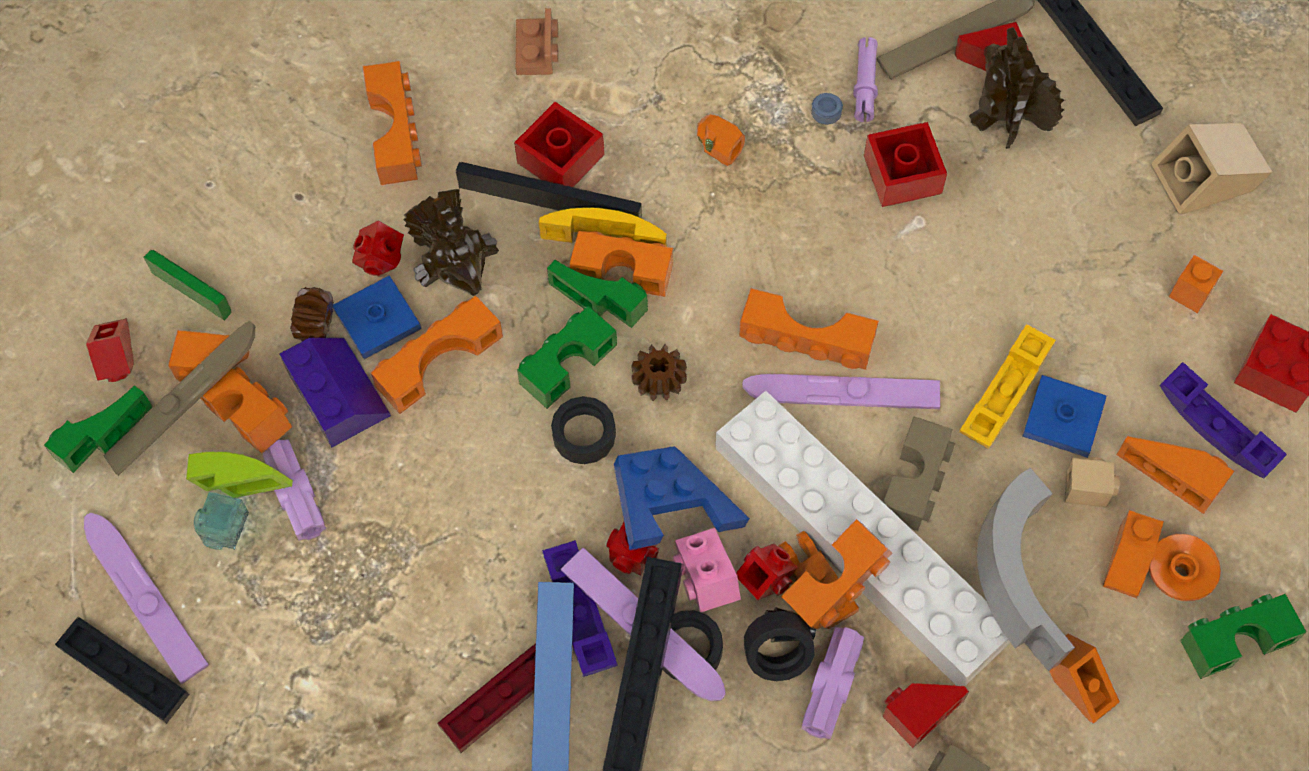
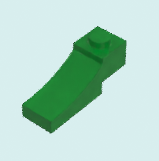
[547,259,648,328]
[44,385,153,473]

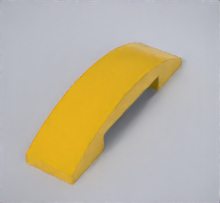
[539,208,667,246]
[959,324,1056,449]

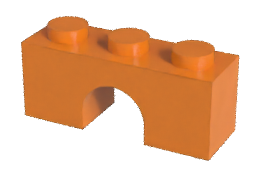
[569,231,673,297]
[200,366,292,454]
[781,519,893,629]

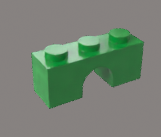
[517,306,617,409]
[1180,593,1307,679]

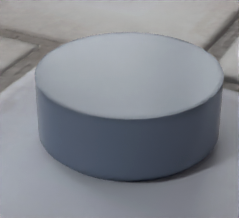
[811,93,843,125]

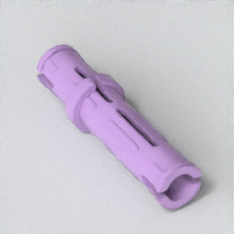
[853,37,878,122]

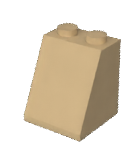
[1151,123,1272,214]

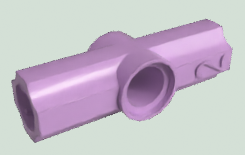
[262,439,326,540]
[801,627,864,739]

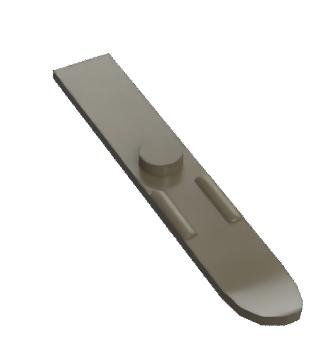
[877,0,1035,80]
[103,321,256,476]

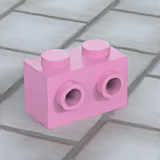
[672,528,741,612]

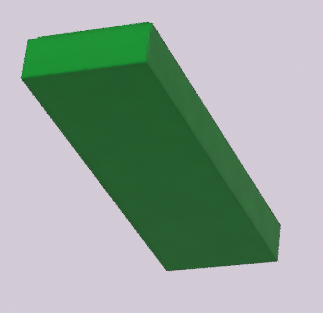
[143,249,232,321]

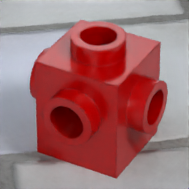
[352,220,404,277]
[606,522,659,576]
[736,543,798,600]

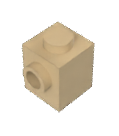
[1065,457,1120,507]

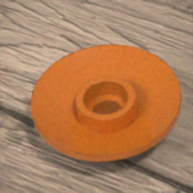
[1149,534,1221,601]

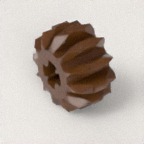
[290,287,334,341]
[631,344,687,401]

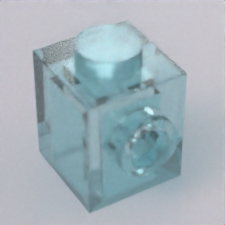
[194,492,249,550]

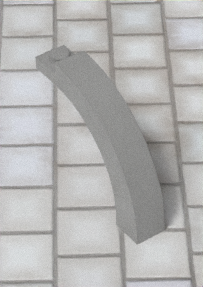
[977,468,1075,671]

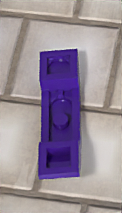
[1159,362,1287,479]
[542,540,618,677]

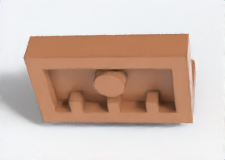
[515,8,558,75]

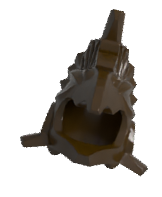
[969,27,1065,149]
[403,189,499,296]

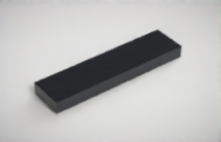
[55,616,190,724]

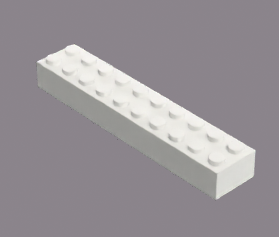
[716,391,1010,686]

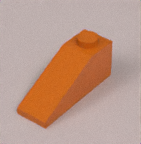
[1116,436,1235,514]

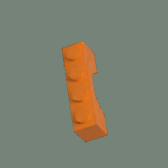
[363,61,422,185]
[739,288,879,370]
[371,295,503,414]

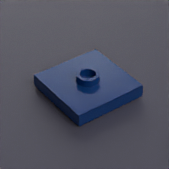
[333,275,421,359]
[1022,375,1107,458]

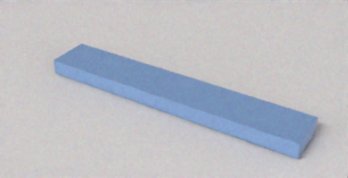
[531,582,574,771]

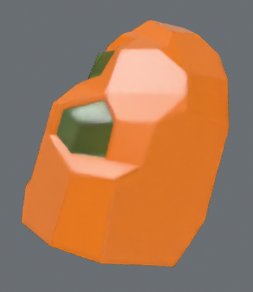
[697,114,745,166]

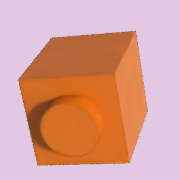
[1169,255,1223,313]

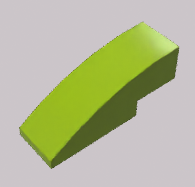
[186,452,293,498]

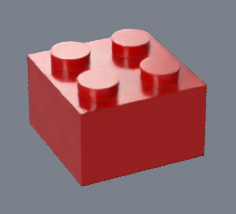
[514,102,605,187]
[864,122,947,207]
[1234,314,1309,413]

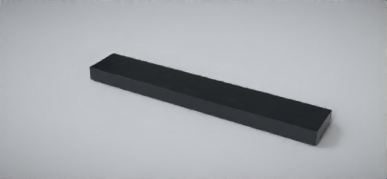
[1037,0,1163,126]
[456,162,642,218]
[603,557,684,771]

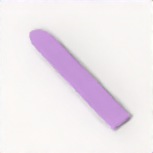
[742,374,940,409]
[84,513,209,684]
[561,548,726,701]

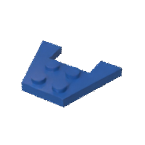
[614,446,750,550]

